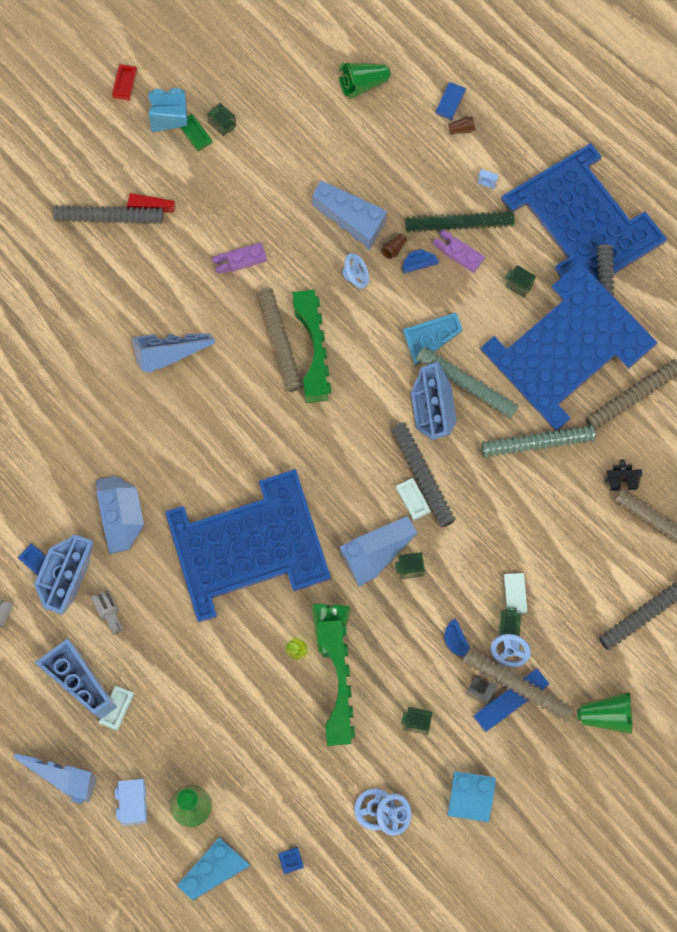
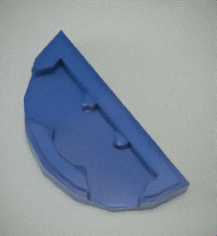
[402,250,439,274]
[444,618,471,657]

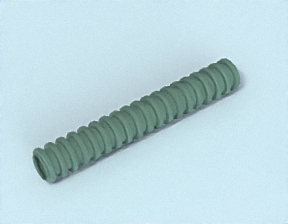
[416,346,518,419]
[481,425,596,458]

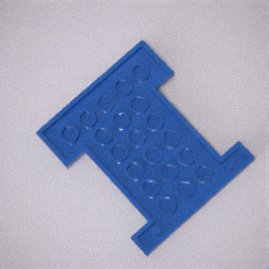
[501,143,667,280]
[480,262,657,431]
[165,469,332,623]

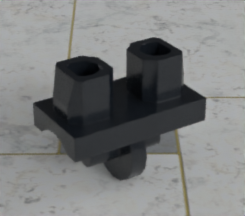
[604,459,642,491]

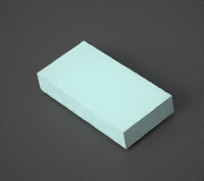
[396,478,431,521]
[504,573,527,614]
[99,685,134,731]

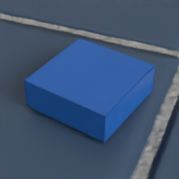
[278,847,304,875]

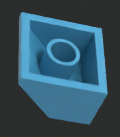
[448,771,496,823]

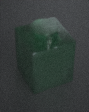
[207,103,236,136]
[505,265,536,298]
[395,552,425,579]
[498,606,522,637]
[401,707,433,735]

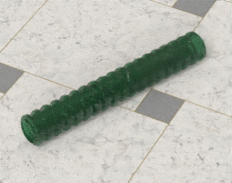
[405,210,515,233]

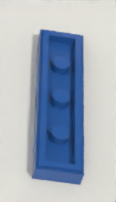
[473,668,549,733]

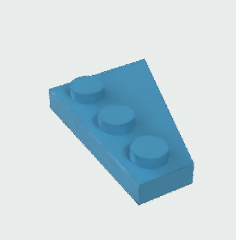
[402,313,462,366]
[177,838,250,900]

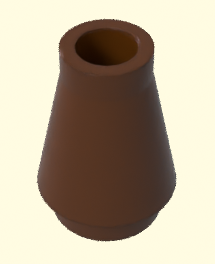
[448,116,475,135]
[381,233,407,259]

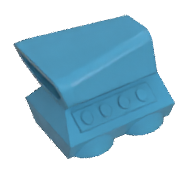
[148,88,188,132]

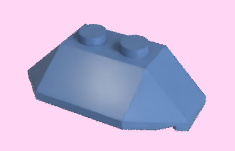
[411,362,457,440]
[96,476,144,554]
[34,535,94,615]

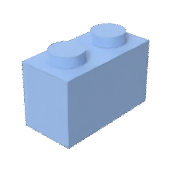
[115,779,148,826]

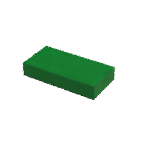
[179,114,213,152]

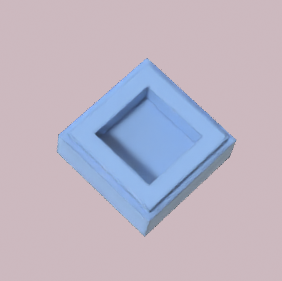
[478,169,498,189]

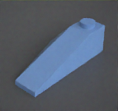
[132,333,215,372]
[339,516,418,587]
[14,753,97,804]

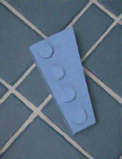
[312,181,387,251]
[35,639,117,719]

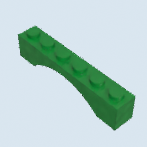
[292,289,332,403]
[317,619,355,746]

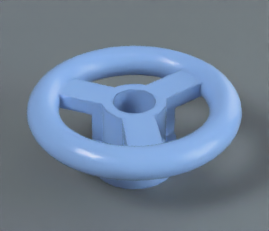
[343,253,369,289]
[491,634,531,667]
[354,789,395,830]
[377,793,411,836]

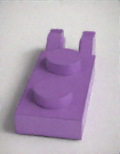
[433,230,485,273]
[212,243,267,274]

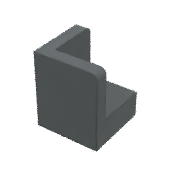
[466,677,498,706]

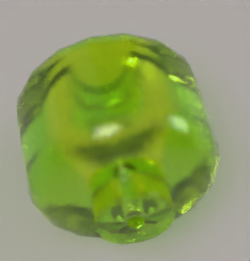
[286,638,308,660]

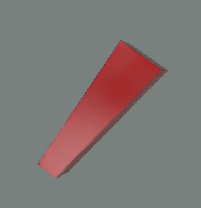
[127,193,176,213]

